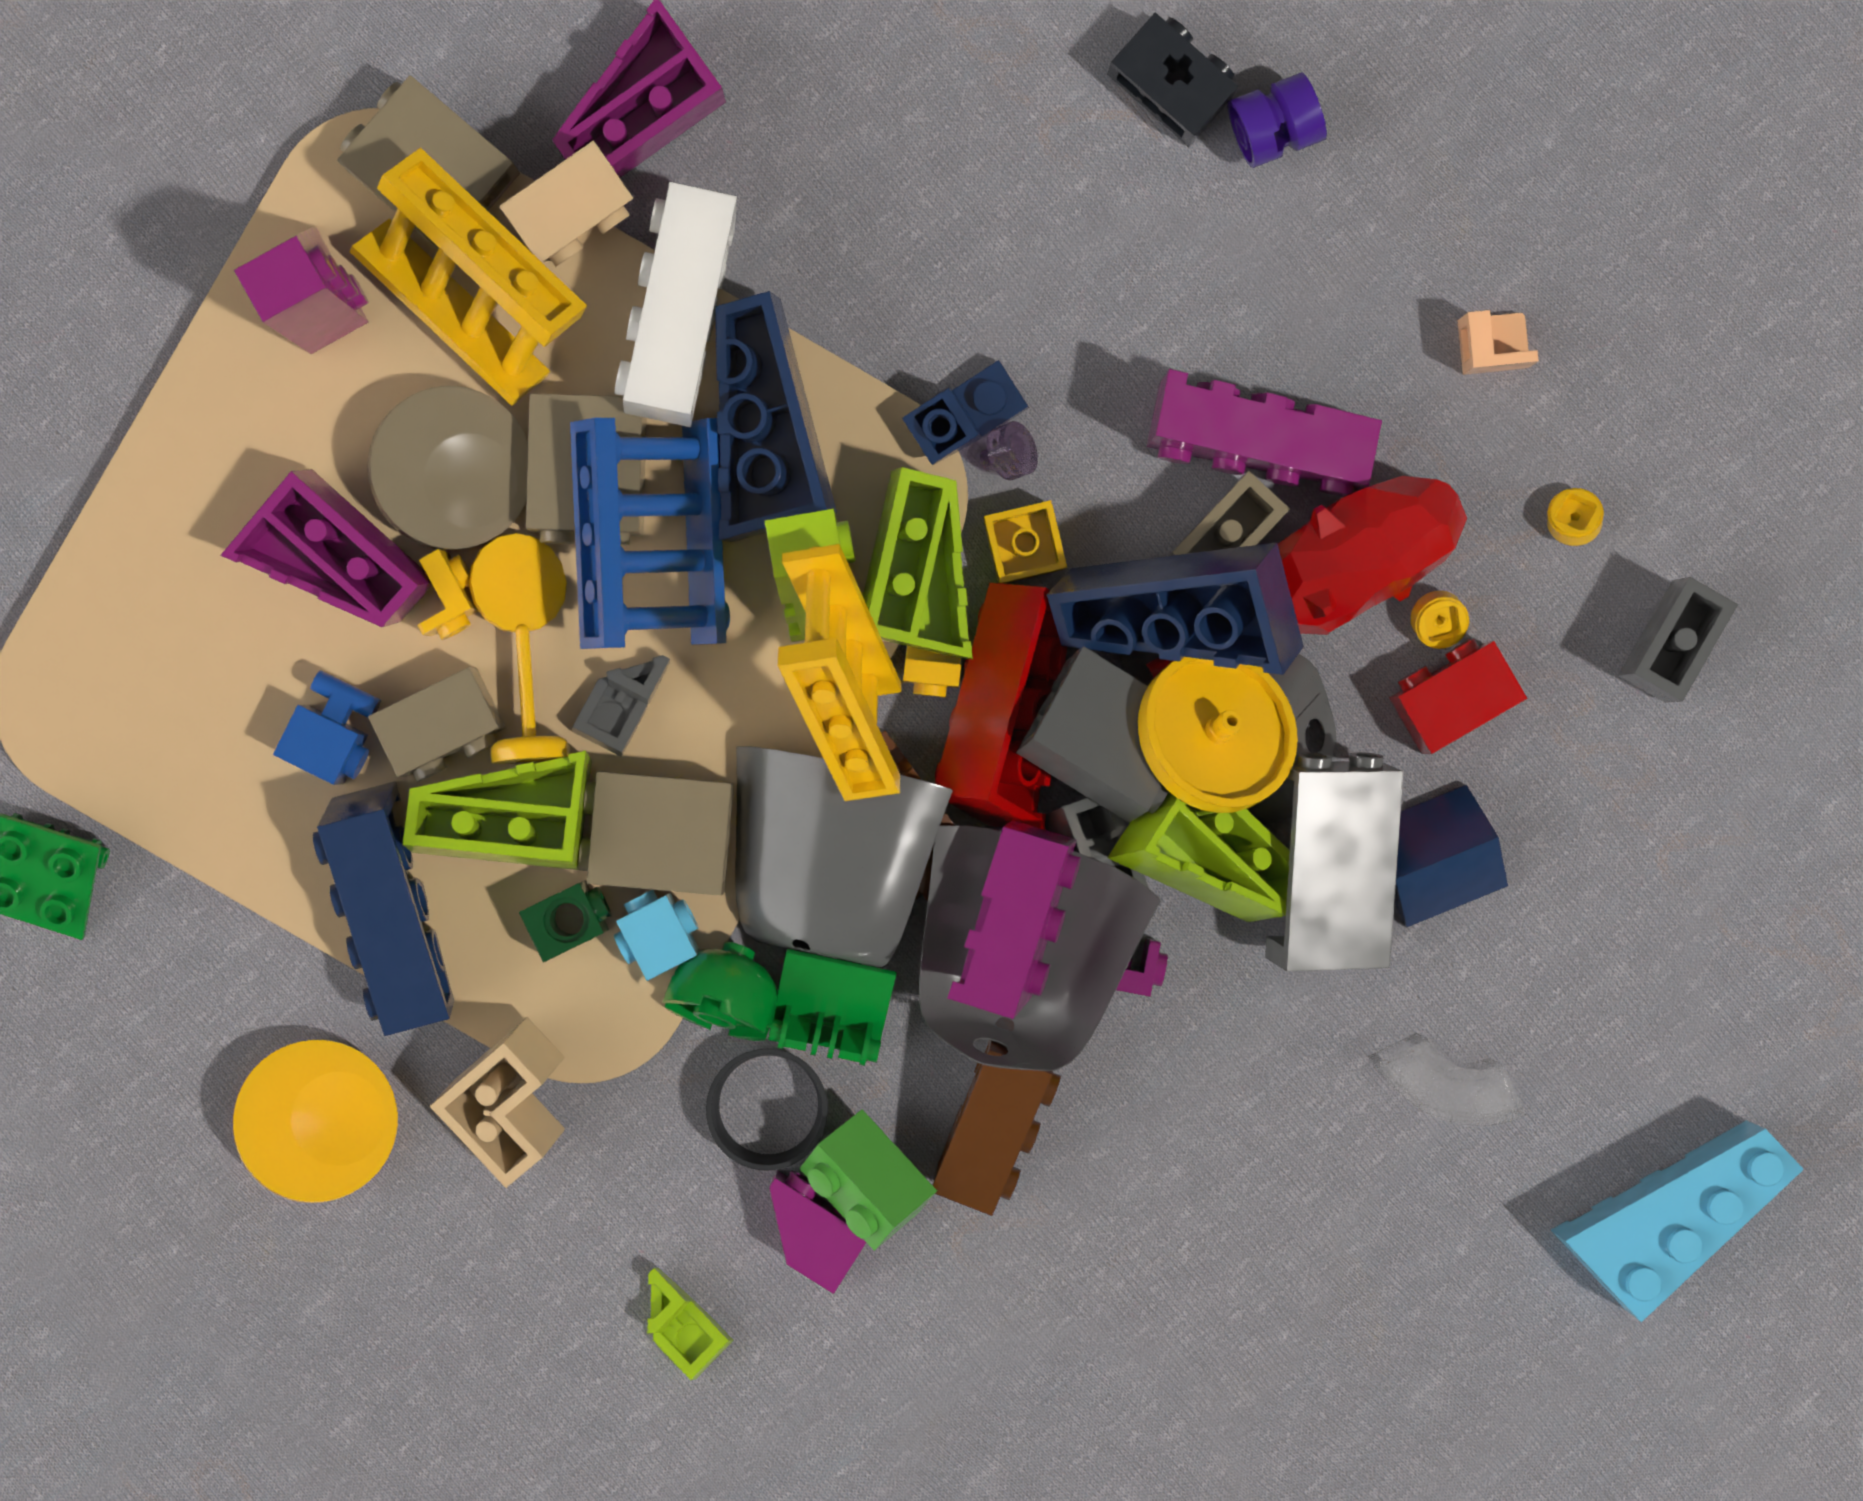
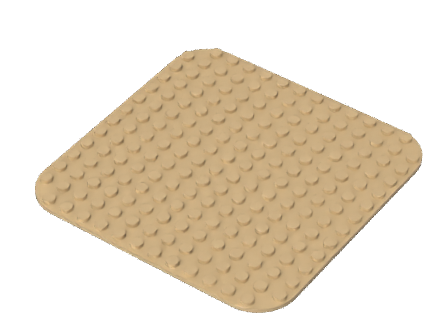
[0,108,968,1083]

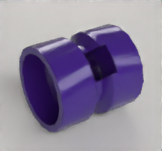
[1227,72,1327,168]

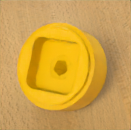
[1547,488,1604,546]
[1410,590,1469,649]

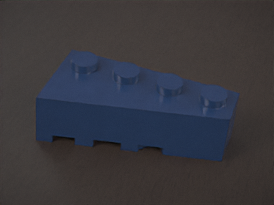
[715,291,837,542]
[1047,542,1304,675]
[313,781,454,1036]

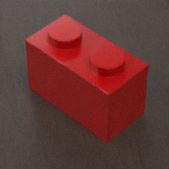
[1389,638,1528,754]

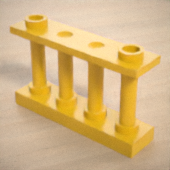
[350,147,587,406]
[777,544,901,801]

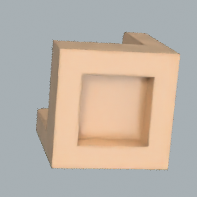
[1457,310,1539,375]

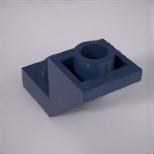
[902,360,1030,465]

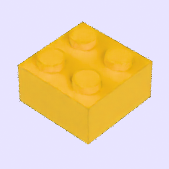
[983,500,1067,584]

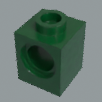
[519,880,612,963]

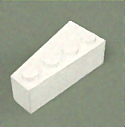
[615,182,737,427]

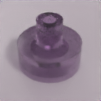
[980,421,1038,481]

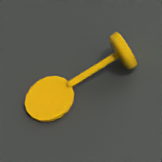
[469,533,570,764]

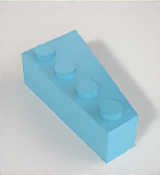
[1551,1120,1804,1322]

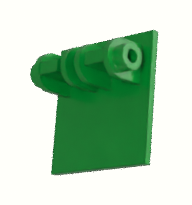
[0,813,110,940]
[768,949,897,1066]

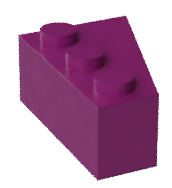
[552,0,726,178]
[220,469,432,627]
[947,820,1081,1019]

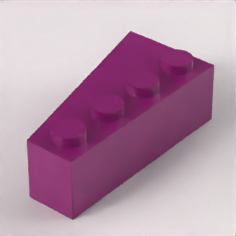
[234,226,369,354]

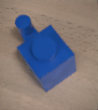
[273,670,381,785]

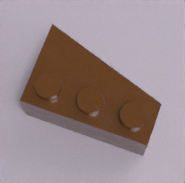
[932,1017,1061,1216]

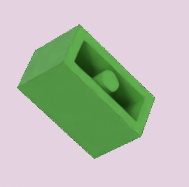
[799,1109,937,1251]

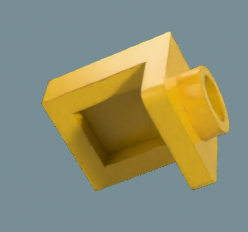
[417,549,479,640]
[903,646,961,697]

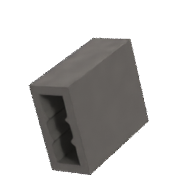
[1016,646,1168,823]

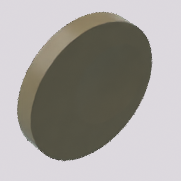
[367,386,528,550]

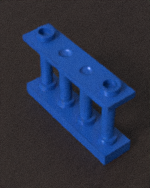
[570,418,730,649]

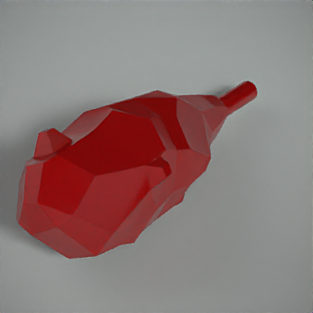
[1146,476,1467,679]

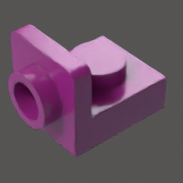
[1116,938,1168,997]

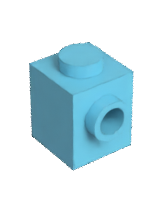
[614,890,700,981]

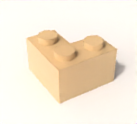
[499,140,634,267]
[430,1017,565,1188]

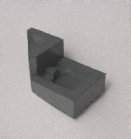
[572,655,670,757]

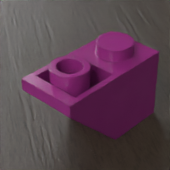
[769,1170,866,1294]

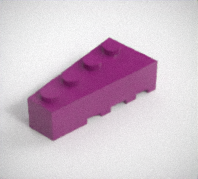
[1146,369,1382,497]

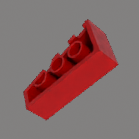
[935,583,1067,829]

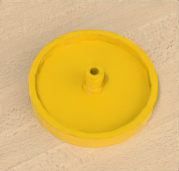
[1138,657,1298,813]
[233,1040,398,1203]

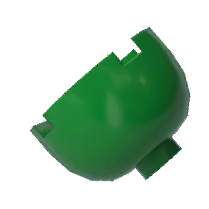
[662,942,777,1041]

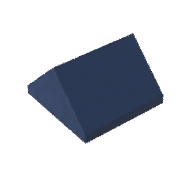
[1394,785,1508,928]

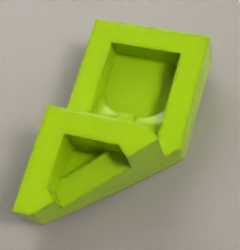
[647,1268,734,1381]

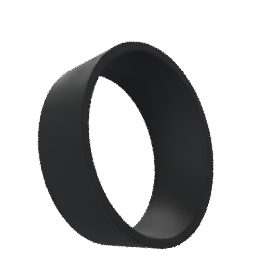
[706,1049,828,1171]

